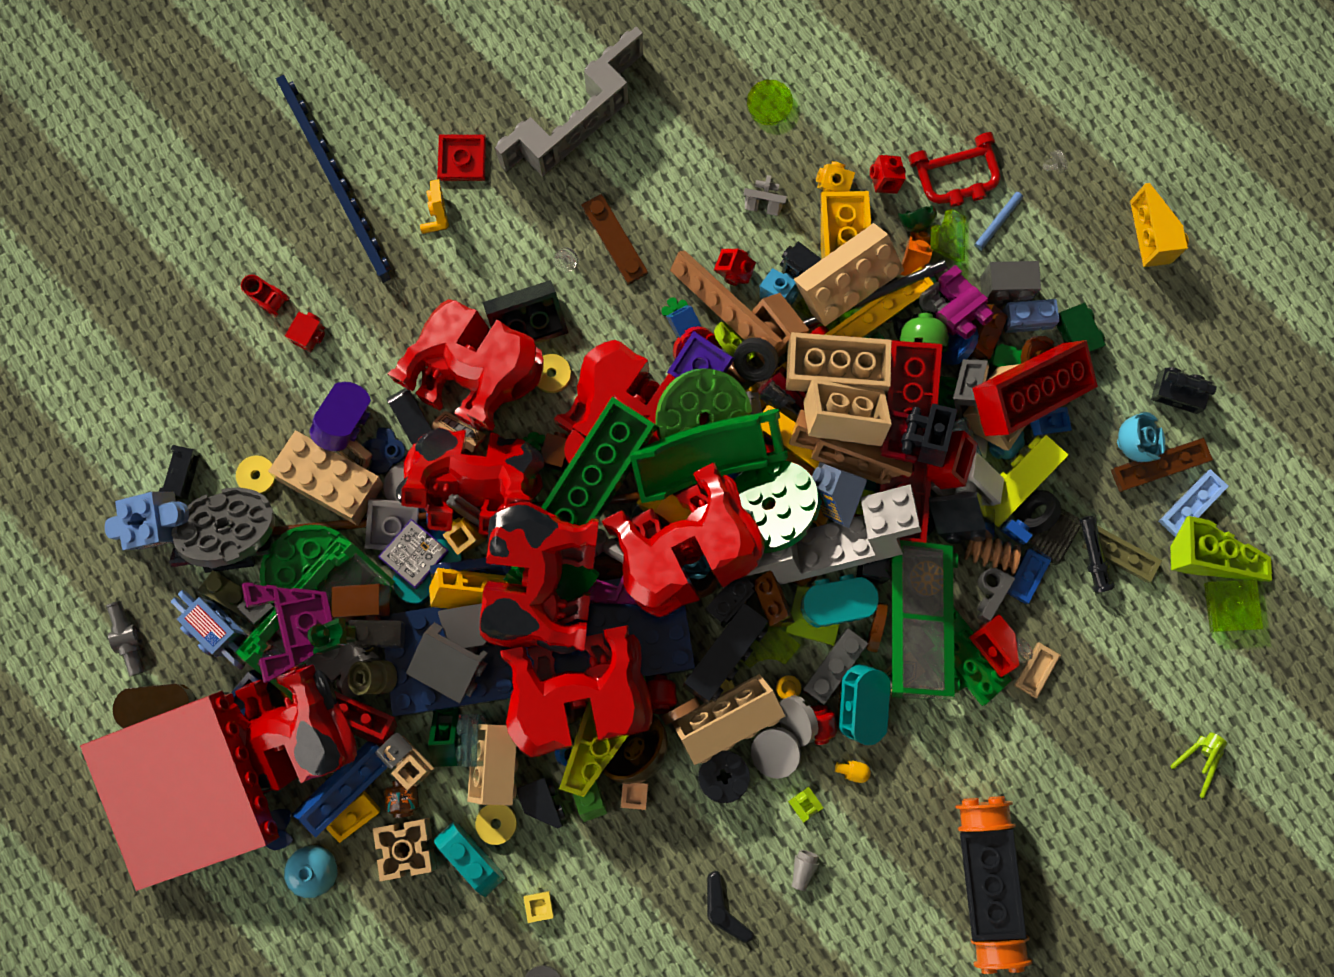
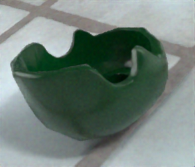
[898,205,937,233]

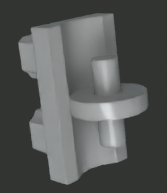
[743,175,787,216]

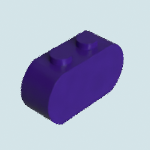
[309,382,371,451]

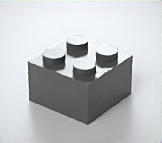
[980,261,1041,307]

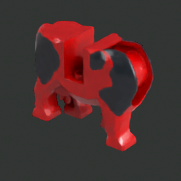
[396,427,544,535]
[479,501,599,654]
[225,663,357,794]

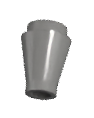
[791,850,820,891]

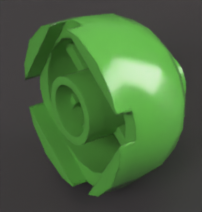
[900,313,949,352]

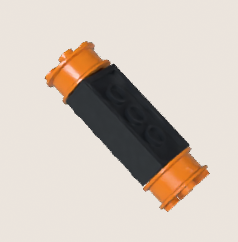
[955,796,1032,974]

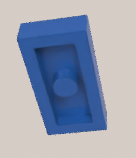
[1030,407,1072,436]
[1000,519,1033,544]
[1007,549,1051,604]

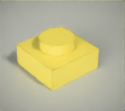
[524,891,554,923]

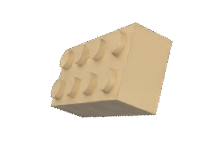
[794,223,905,326]
[786,332,891,396]
[268,430,384,526]
[671,674,785,765]

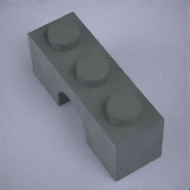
[801,628,868,705]

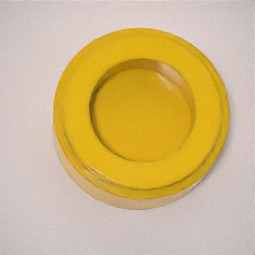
[776,675,801,699]

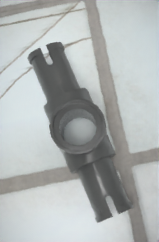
[106,601,145,677]

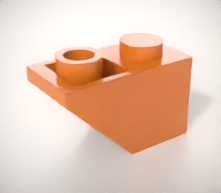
[899,231,934,276]

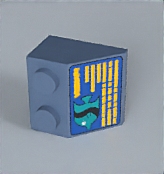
[812,462,867,528]

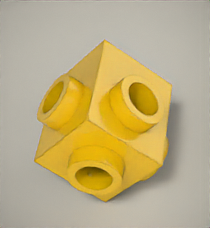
[816,161,855,192]

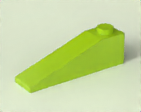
[1170,516,1272,582]

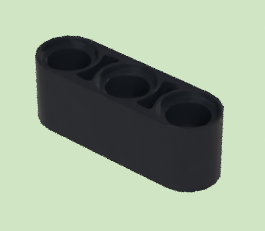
[386,388,432,446]

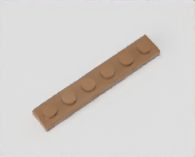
[670,250,783,358]

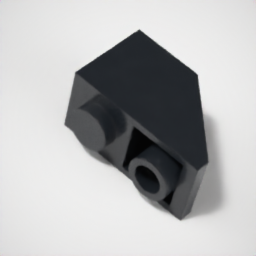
[517,777,566,829]

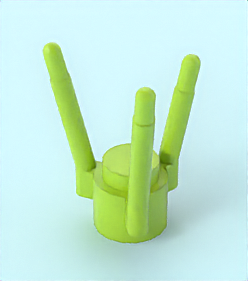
[1171,732,1228,798]

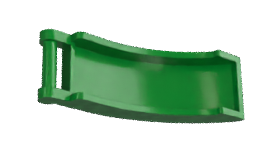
[630,409,788,503]

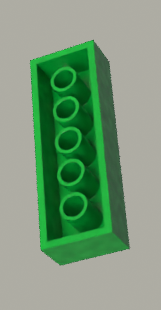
[541,397,658,526]

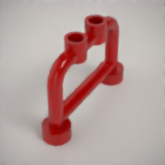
[908,132,1001,208]

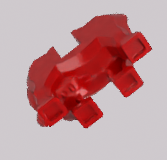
[387,299,544,431]
[554,340,709,471]
[602,463,765,617]
[500,625,653,757]

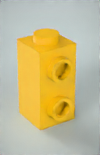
[443,517,488,555]

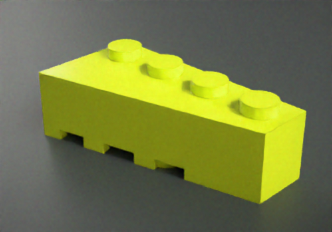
[992,435,1068,527]

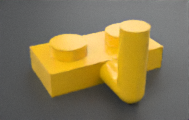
[420,179,449,234]
[326,791,380,843]

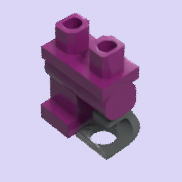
[919,265,994,340]

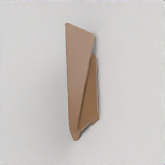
[789,410,913,484]

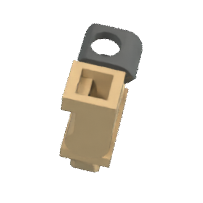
[376,733,435,791]

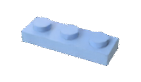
[1158,469,1229,537]

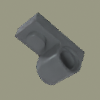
[977,568,1015,623]

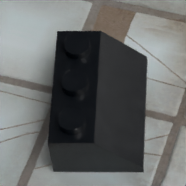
[483,280,569,344]

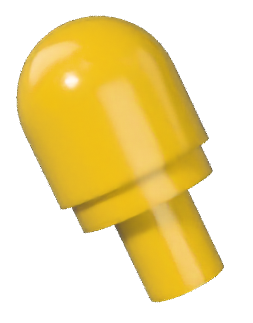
[835,761,871,783]

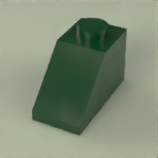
[428,708,460,767]

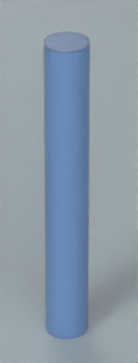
[974,192,1023,251]

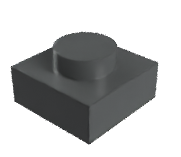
[237,600,274,627]

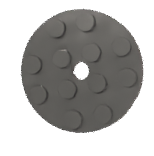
[172,488,275,568]

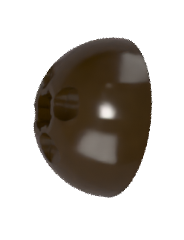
[602,714,668,784]

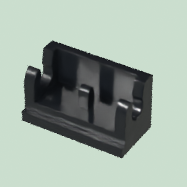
[159,445,201,500]

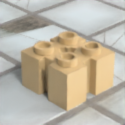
[373,818,436,881]

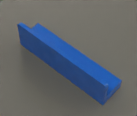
[292,741,390,838]

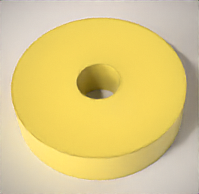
[537,354,571,393]
[236,456,276,494]
[475,805,517,845]

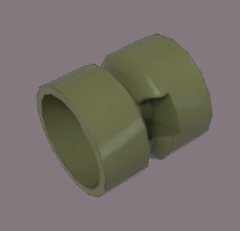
[348,660,397,695]

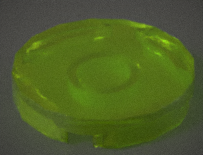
[747,79,793,126]

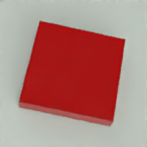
[437,134,486,181]

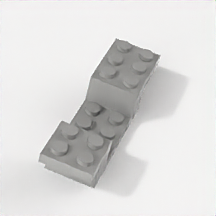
[495,27,643,177]
[744,484,922,585]

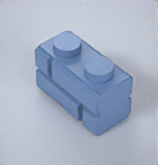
[1002,299,1059,333]

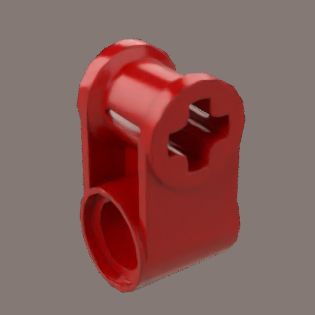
[241,275,290,317]

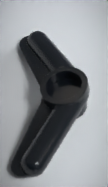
[707,871,754,943]

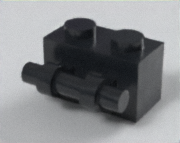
[1151,367,1217,414]
[901,403,957,467]

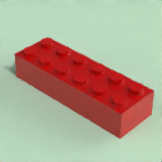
[972,340,1098,436]

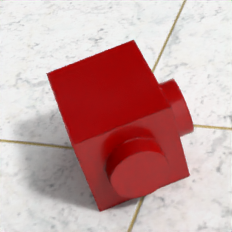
[285,311,325,353]

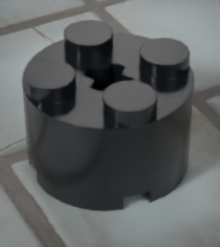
[698,751,750,803]

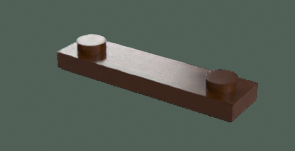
[581,194,648,285]

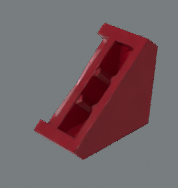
[880,409,925,463]

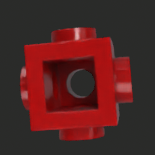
[869,155,906,194]
[714,249,756,286]

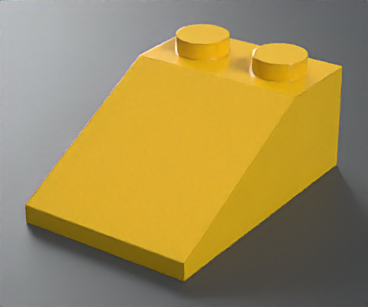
[1130,183,1189,267]
[821,191,871,260]

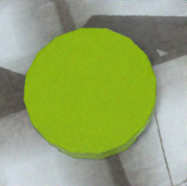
[714,322,756,362]

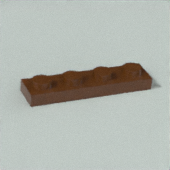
[1111,438,1213,492]

